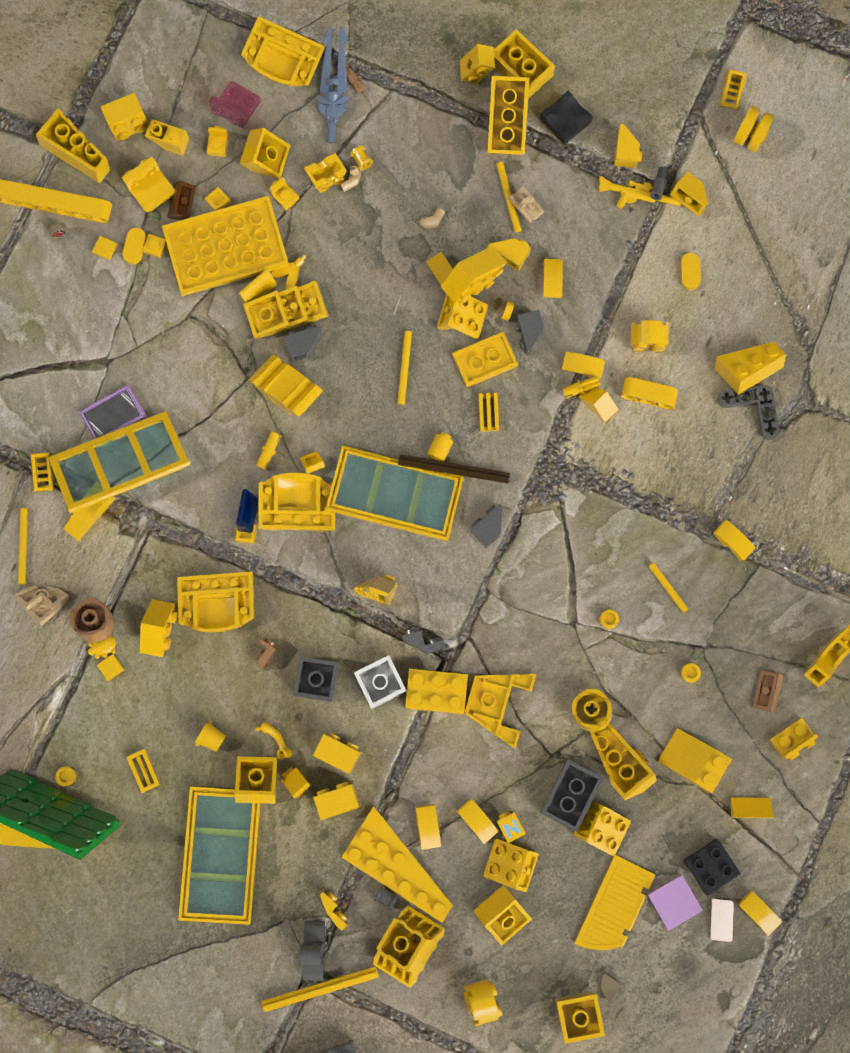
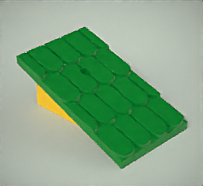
[0,769,121,860]

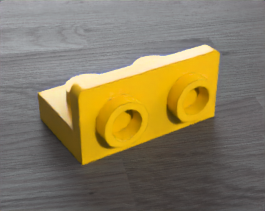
[769,718,818,760]

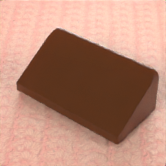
[167,181,196,220]

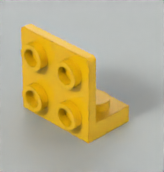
[437,294,488,339]
[573,801,631,856]
[483,839,539,892]

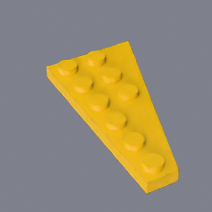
[342,806,453,922]

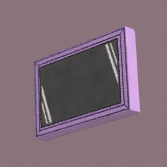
[79,384,147,439]

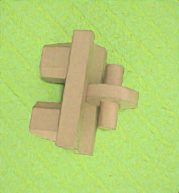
[509,186,544,224]

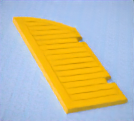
[574,855,656,950]

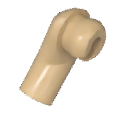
[340,166,361,192]
[419,208,445,229]

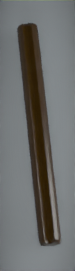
[398,454,511,484]

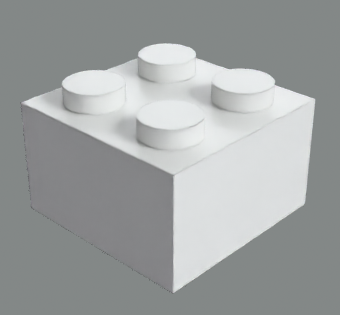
[354,655,407,709]

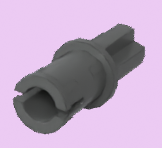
[650,166,669,200]

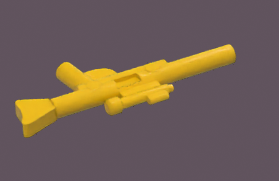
[598,176,681,209]

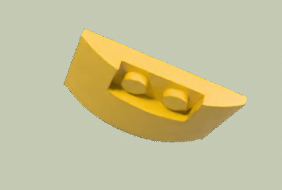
[241,16,326,86]
[258,473,335,532]
[177,571,255,633]

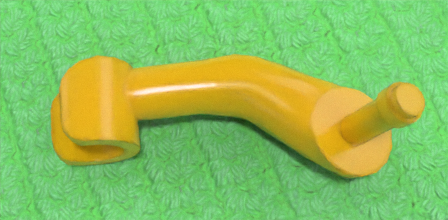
[255,722,293,759]

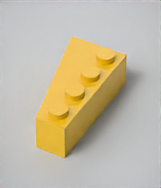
[36,108,110,183]

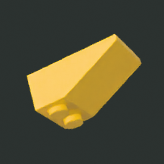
[657,728,732,793]

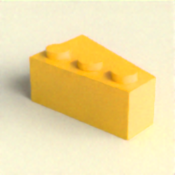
[715,342,786,395]

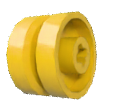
[733,105,775,154]

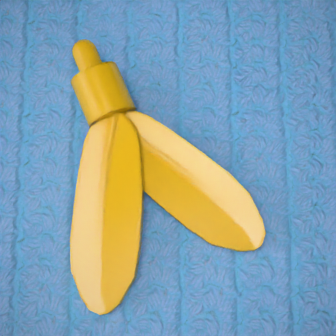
[271,255,306,289]

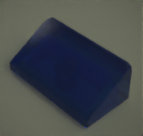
[236,489,258,533]

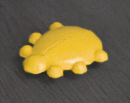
[88,635,116,659]

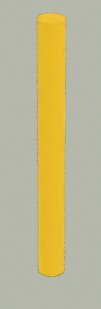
[496,162,522,233]
[397,331,412,405]
[18,508,28,585]

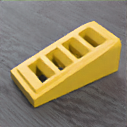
[720,69,747,110]
[30,452,54,492]

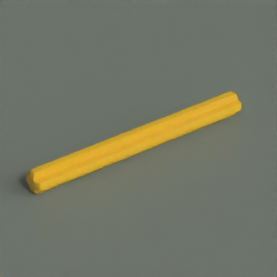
[262,966,378,1012]

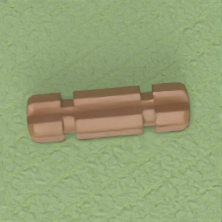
[337,63,365,93]

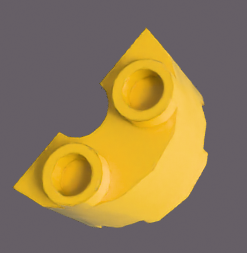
[304,153,347,193]

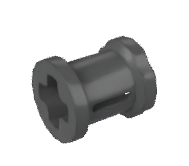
[373,885,399,911]

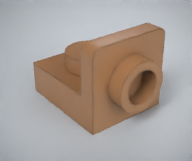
[256,638,278,670]

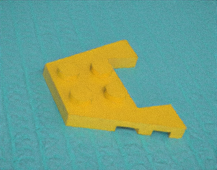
[464,674,537,748]

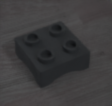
[540,90,593,145]
[683,839,741,896]

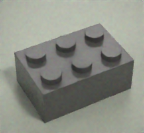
[539,759,603,832]

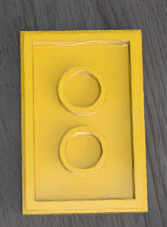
[452,332,518,388]

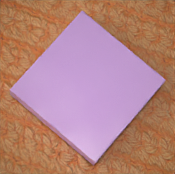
[647,875,703,931]

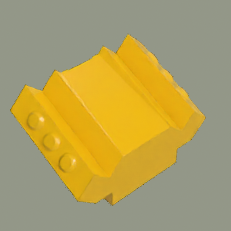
[248,355,323,417]
[373,906,445,988]

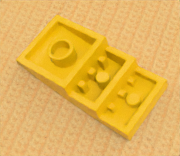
[243,280,329,339]

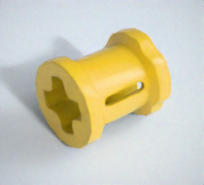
[350,145,373,171]

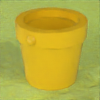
[195,721,226,752]

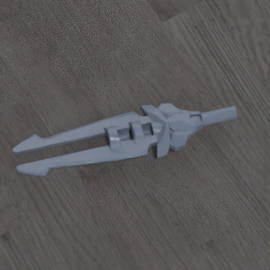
[317,27,349,144]

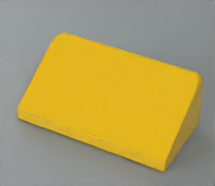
[239,269,277,303]
[731,798,773,818]

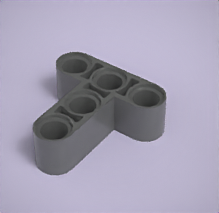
[300,921,325,981]

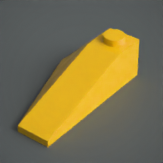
[353,575,398,606]
[590,723,657,800]

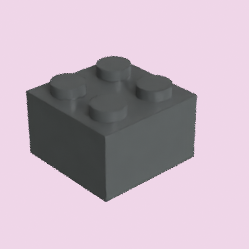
[293,656,340,703]

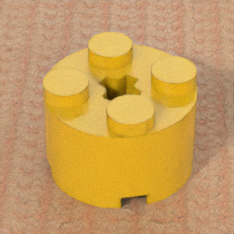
[630,320,669,353]
[572,689,612,732]
[463,979,502,1027]

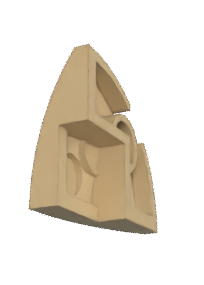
[14,586,69,627]

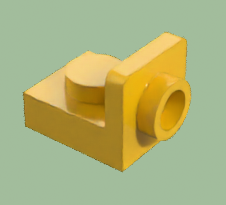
[207,126,229,157]
[269,177,299,211]

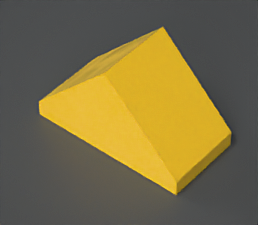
[578,387,618,423]

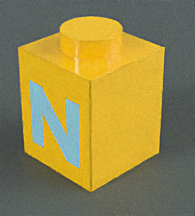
[496,810,526,843]

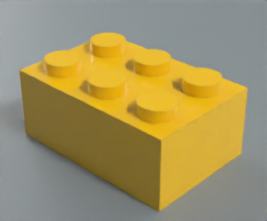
[494,29,555,99]
[441,246,507,303]
[405,669,468,715]

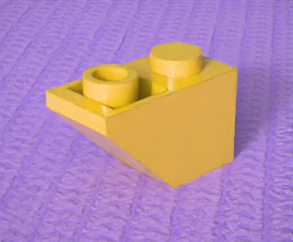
[145,119,189,156]

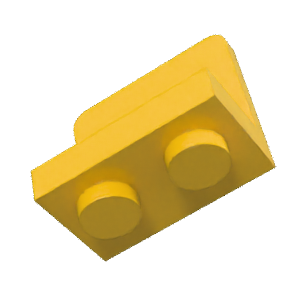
[121,157,175,213]

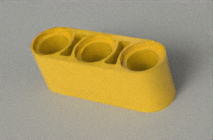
[621,377,678,410]

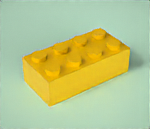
[488,76,530,155]

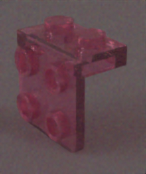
[209,81,261,128]

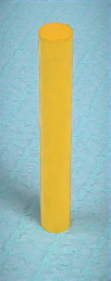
[648,563,689,613]

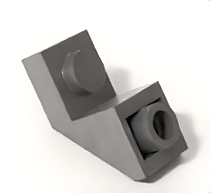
[402,629,446,654]

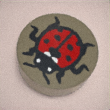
[48,223,68,239]

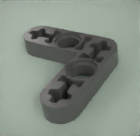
[717,385,779,440]

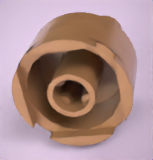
[70,598,114,643]

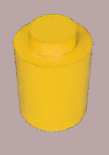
[427,432,453,461]

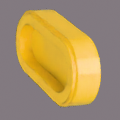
[123,227,147,265]
[680,253,701,291]

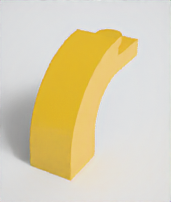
[804,624,850,688]

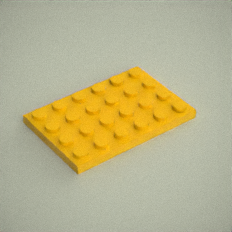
[162,196,289,296]

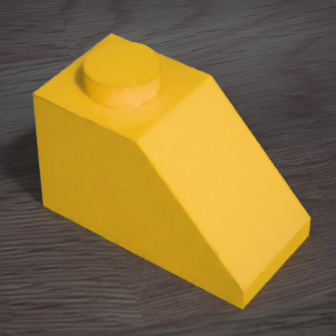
[614,124,643,169]
[670,171,708,217]
[487,238,531,272]
[281,767,313,799]

